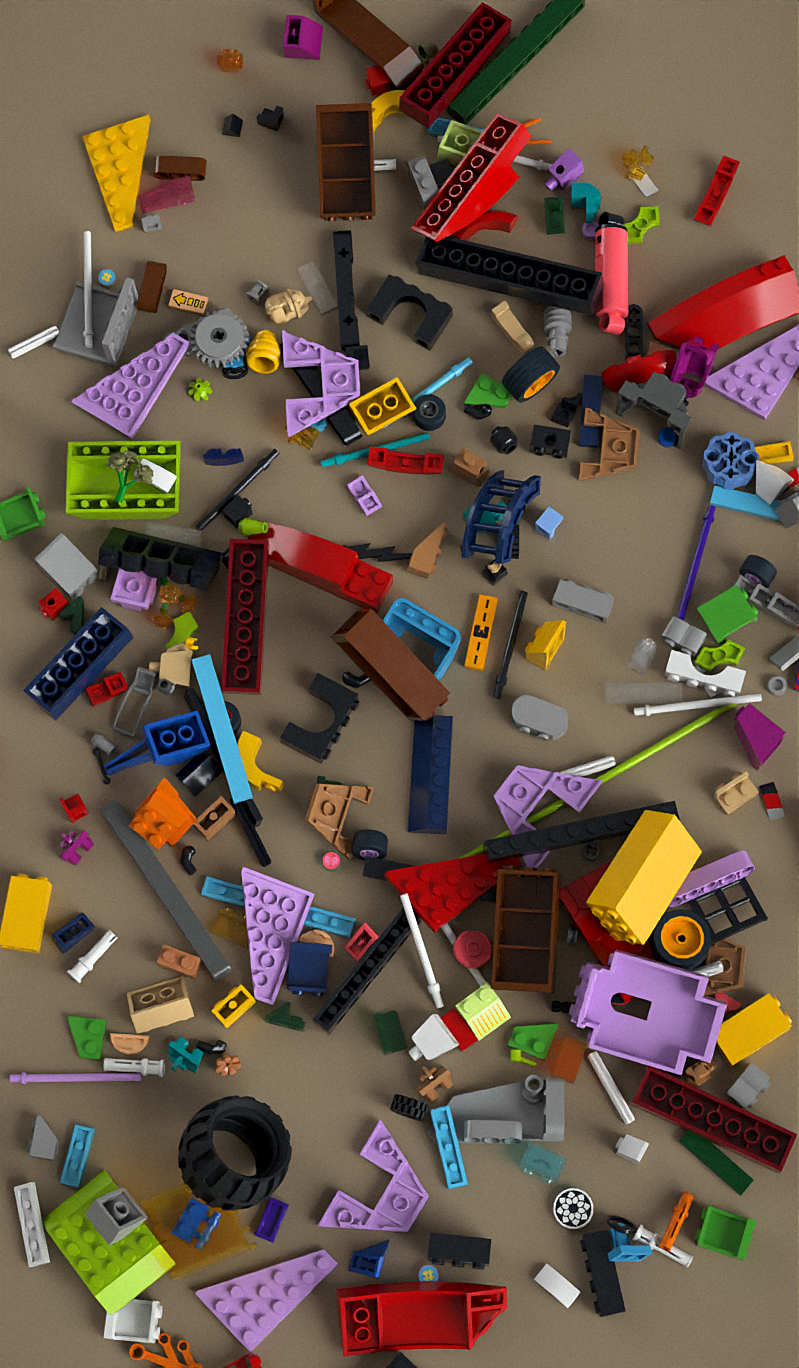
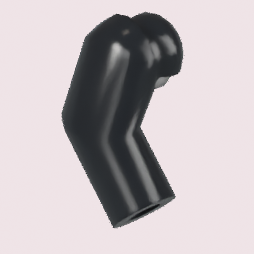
[464,404,492,420]
[342,672,372,688]
[180,846,197,876]
[196,1040,227,1054]

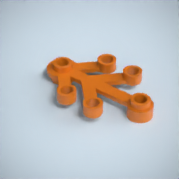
[129,1333,204,1368]

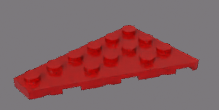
[384,854,522,932]

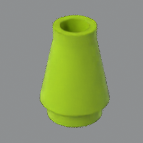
[238,518,268,536]

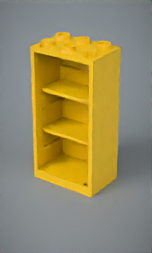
[586,810,702,945]

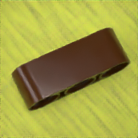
[153,156,207,181]
[137,261,167,313]

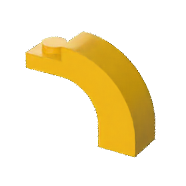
[372,90,406,132]
[237,731,284,792]

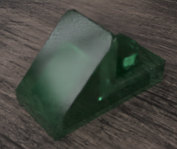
[544,196,565,235]
[59,596,84,635]
[264,1002,306,1032]

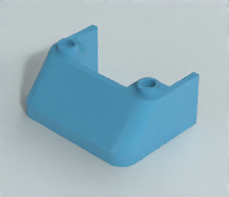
[383,598,461,681]

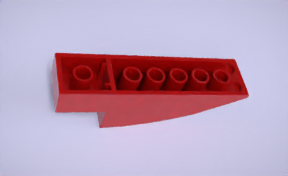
[411,113,532,242]
[248,520,393,614]

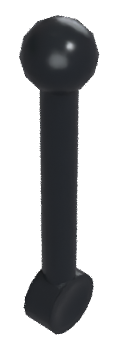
[93,748,111,785]

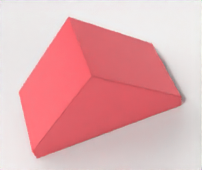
[344,923,379,962]

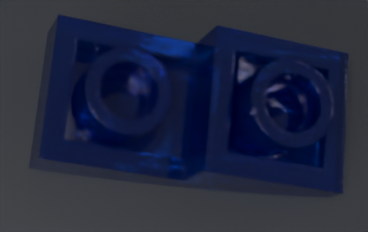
[203,448,244,466]

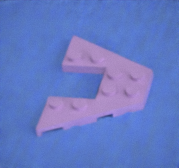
[282,330,360,437]
[493,765,603,868]
[318,1120,429,1232]

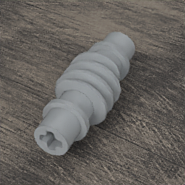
[544,305,572,357]

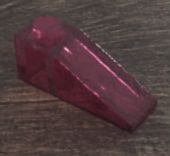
[139,176,196,213]

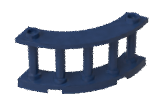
[460,470,541,564]

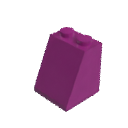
[734,703,786,771]

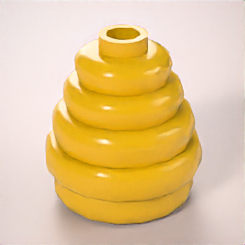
[245,330,282,374]

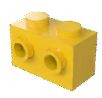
[211,984,256,1029]

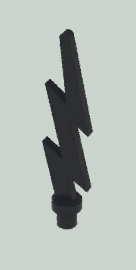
[343,543,411,562]

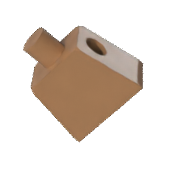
[449,448,489,488]

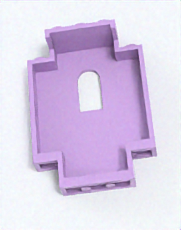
[569,949,727,1075]

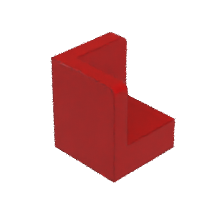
[59,794,89,823]

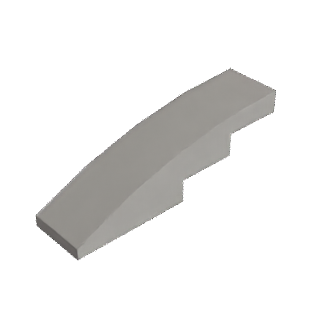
[733,575,799,629]

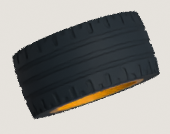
[502,346,560,403]
[650,909,711,970]

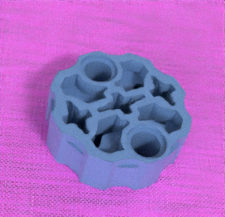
[702,432,759,490]

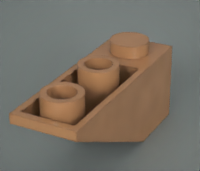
[406,521,448,579]

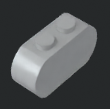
[406,155,439,211]
[511,695,568,741]

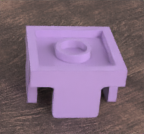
[111,568,157,612]

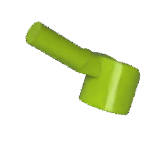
[510,1049,537,1067]

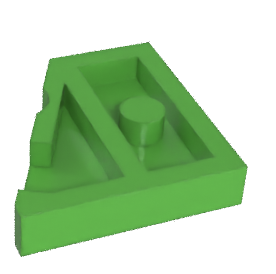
[464,373,512,408]
[68,1016,107,1060]
[508,1024,559,1061]

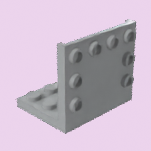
[53,277,139,367]

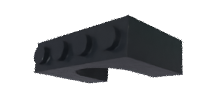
[367,274,453,351]
[280,673,360,764]

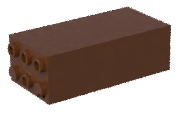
[316,103,376,221]
[331,609,450,721]
[491,866,561,993]

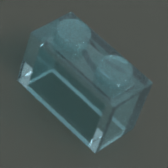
[520,1142,567,1184]

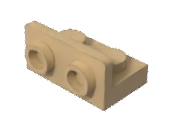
[713,771,759,815]

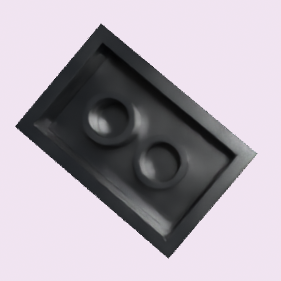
[428,1233,491,1270]

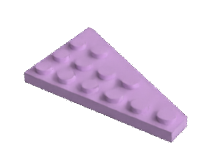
[704,325,799,420]
[241,867,314,1005]
[195,1249,338,1352]

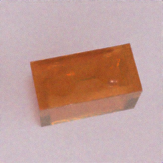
[549,1036,587,1084]

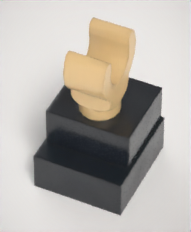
[482,559,507,586]

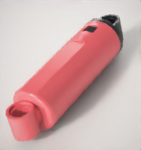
[595,211,628,335]

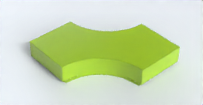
[623,206,660,244]
[165,611,199,649]
[694,639,746,673]

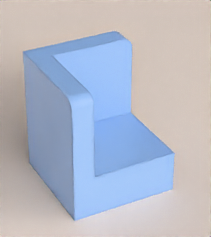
[535,507,563,540]

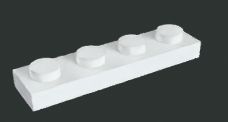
[14,1182,50,1267]

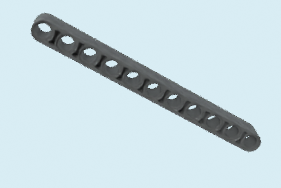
[100,799,233,982]

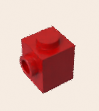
[365,66,389,96]
[38,588,70,621]

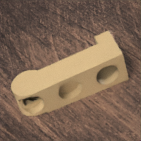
[491,301,534,353]

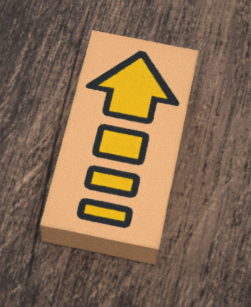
[168,289,209,316]

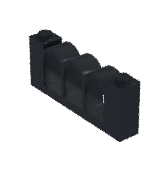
[98,527,222,591]

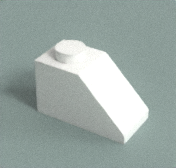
[615,1134,649,1166]

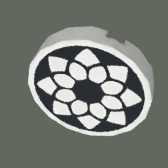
[553,1188,593,1229]

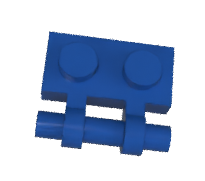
[172,1198,222,1250]

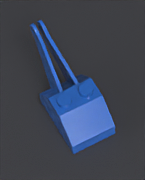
[104,710,210,775]

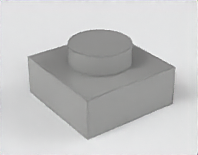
[141,214,162,232]

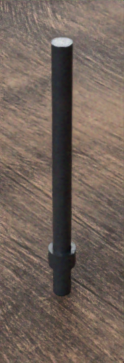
[195,449,279,532]
[493,591,528,700]

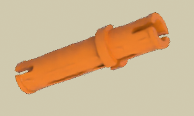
[658,1192,694,1252]

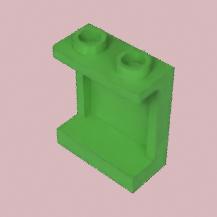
[0,487,46,542]
[697,585,758,644]
[694,1205,756,1261]

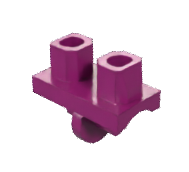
[59,831,94,865]

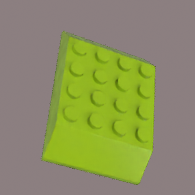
[66,441,181,520]
[42,1170,176,1315]

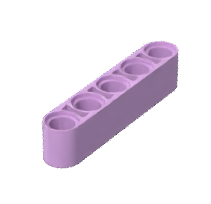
[668,850,755,907]

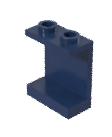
[287,942,332,996]

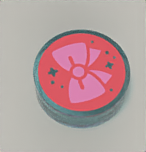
[322,851,341,872]

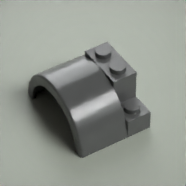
[616,372,692,449]

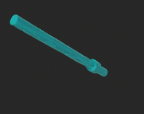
[320,432,430,468]

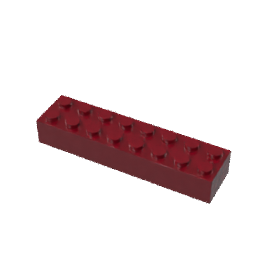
[399,2,512,128]
[221,539,270,695]
[631,1066,797,1174]

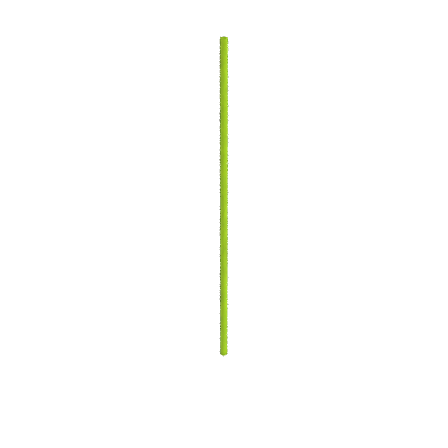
[459,704,737,858]

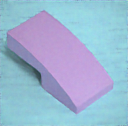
[347,476,383,516]

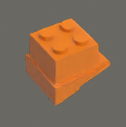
[128,778,197,850]

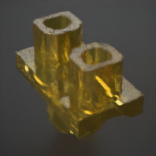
[622,145,655,181]
[285,426,320,450]

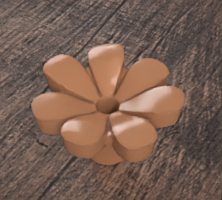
[215,1053,241,1076]

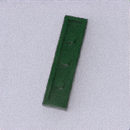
[679,1131,754,1196]

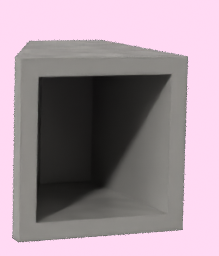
[35,533,98,600]

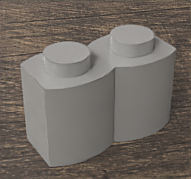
[662,616,707,657]
[726,1062,771,1109]

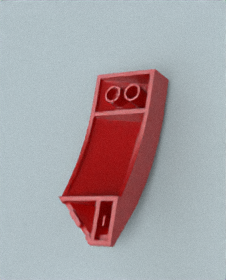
[647,255,799,349]
[336,1281,508,1357]

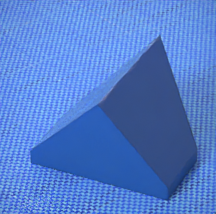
[348,1240,389,1279]

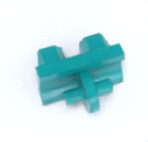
[166,1037,204,1073]

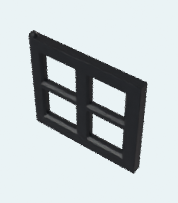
[688,877,768,945]

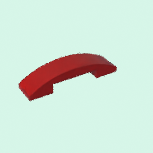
[694,155,740,227]
[368,447,444,475]

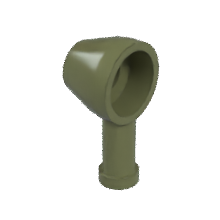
[418,43,438,63]

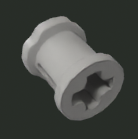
[246,280,269,304]

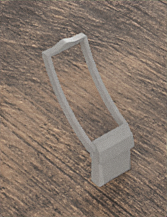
[112,667,157,737]

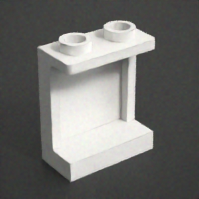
[104,1299,163,1344]

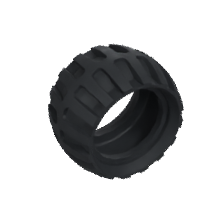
[178,1095,292,1211]

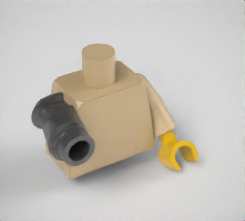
[149,637,198,694]

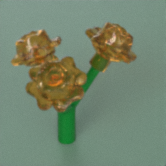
[151,577,198,629]

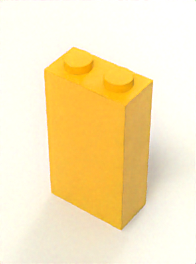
[0,874,52,954]
[715,993,792,1068]

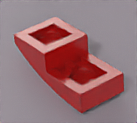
[85,672,129,707]

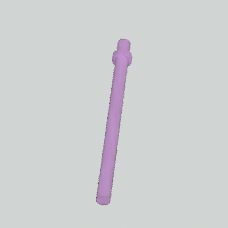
[10,1072,142,1084]

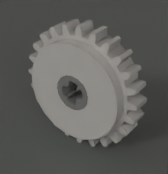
[190,310,249,368]

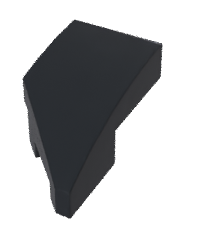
[551,393,583,428]

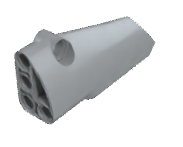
[427,1075,564,1144]

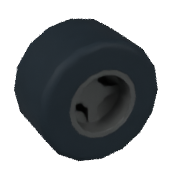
[413,394,446,431]

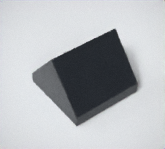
[222,114,243,137]

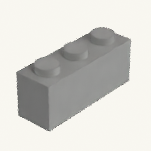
[552,579,614,624]

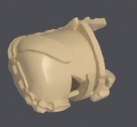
[265,288,312,325]

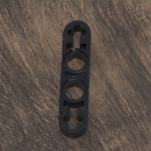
[625,304,643,363]

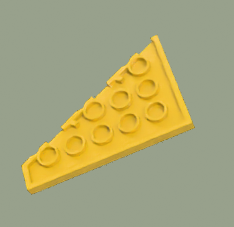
[82,115,151,232]

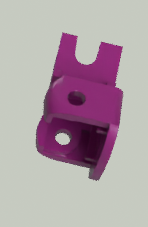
[670,336,720,398]

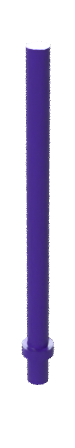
[677,505,716,621]

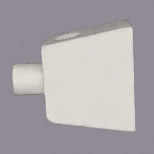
[408,1014,460,1061]

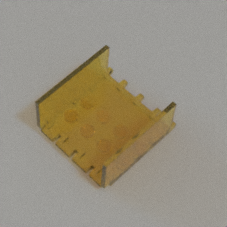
[140,1183,257,1282]

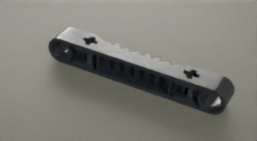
[333,230,360,351]

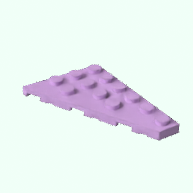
[71,333,190,439]

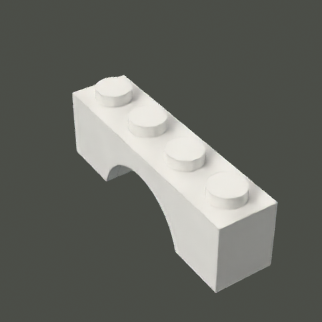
[664,650,746,697]

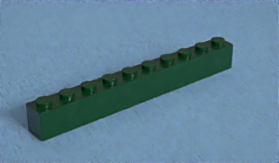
[448,0,585,125]

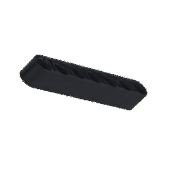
[280,343,362,447]

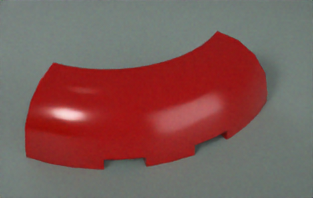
[448,210,518,241]
[601,350,676,393]

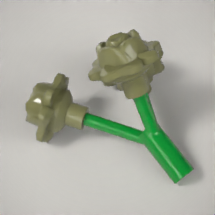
[107,451,154,503]

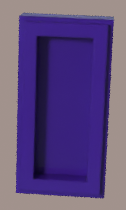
[254,1197,289,1243]

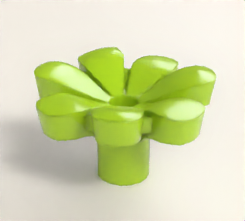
[188,378,212,402]

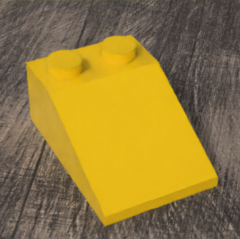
[524,620,566,670]

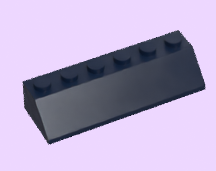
[23,607,134,721]
[408,715,453,834]

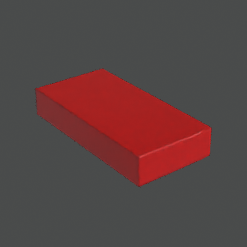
[441,1008,478,1052]

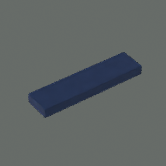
[579,375,603,448]

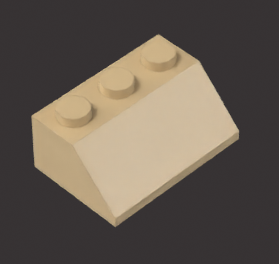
[127,976,194,1034]

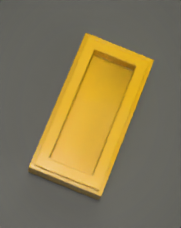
[754,441,794,464]

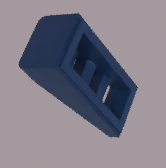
[52,913,95,954]

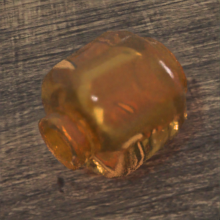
[217,49,244,73]

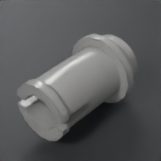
[91,733,116,756]

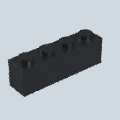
[580,1230,626,1317]

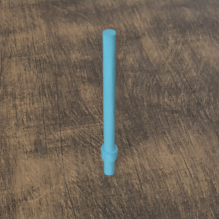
[384,357,473,428]

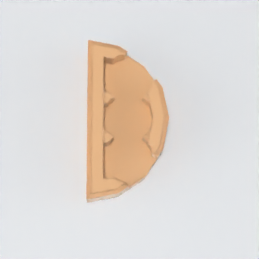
[297,930,335,958]
[110,1033,150,1055]

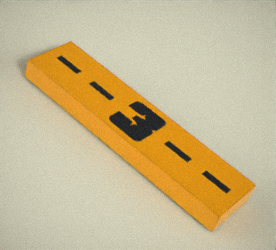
[464,594,498,671]

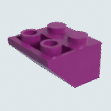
[283,15,323,60]

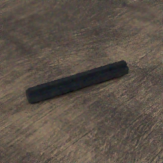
[230,798,271,867]

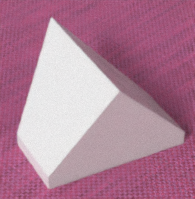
[756,460,794,505]

